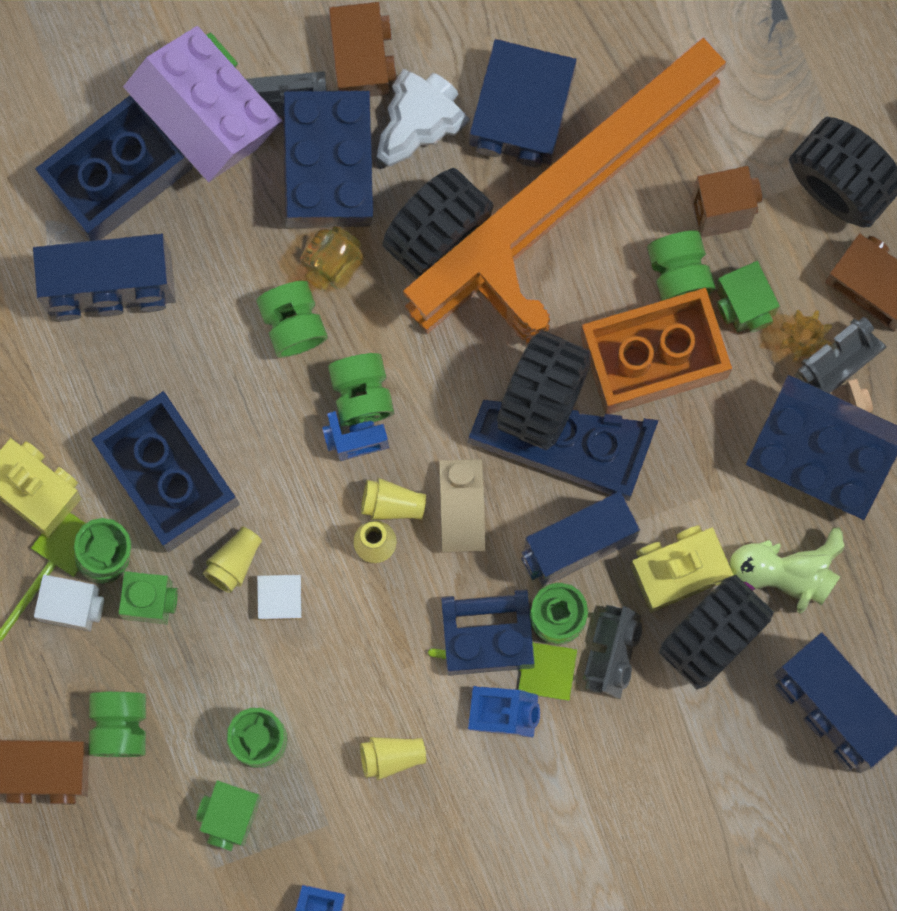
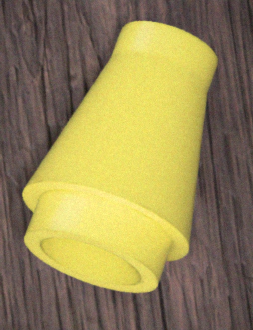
[361,477,426,520]
[354,520,397,563]
[203,526,262,593]
[360,737,426,781]

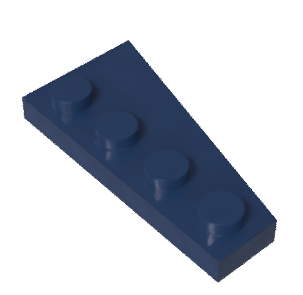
[468,399,659,501]

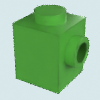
[715,260,780,333]
[119,571,178,625]
[196,780,262,851]

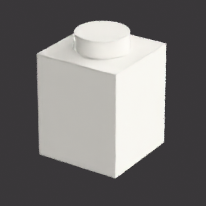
[34,575,104,632]

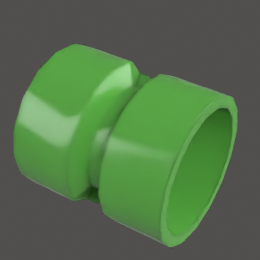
[647,231,716,301]
[256,281,328,358]
[328,353,395,427]
[74,518,131,584]
[530,582,588,645]
[89,692,147,757]
[227,708,288,768]

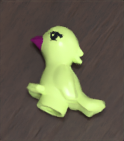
[729,527,845,614]

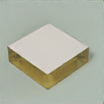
[258,575,302,621]

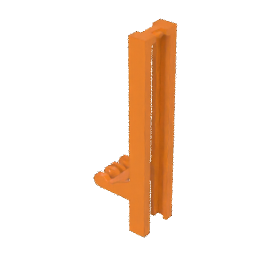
[403,37,726,344]

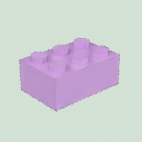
[123,26,282,182]

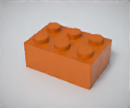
[580,288,732,414]

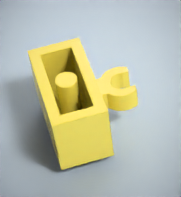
[0,438,81,538]
[630,525,733,613]

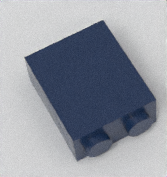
[470,39,577,167]
[521,491,640,587]

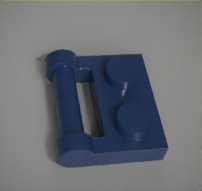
[441,589,535,676]

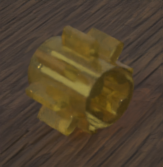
[780,309,832,362]

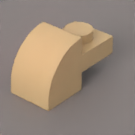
[439,459,486,552]

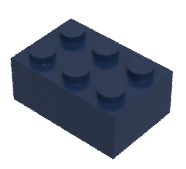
[283,91,373,228]
[35,95,194,241]
[33,233,176,321]
[746,375,897,520]
[91,391,240,553]
[773,632,897,773]

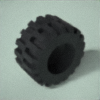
[789,117,897,228]
[382,168,494,279]
[498,330,591,450]
[659,575,774,690]

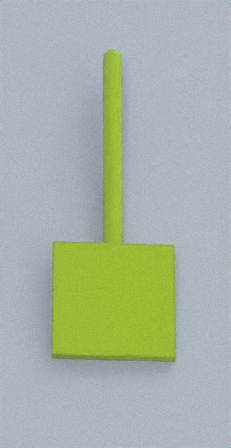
[0,513,86,641]
[428,642,577,701]

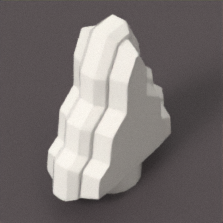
[377,69,470,167]

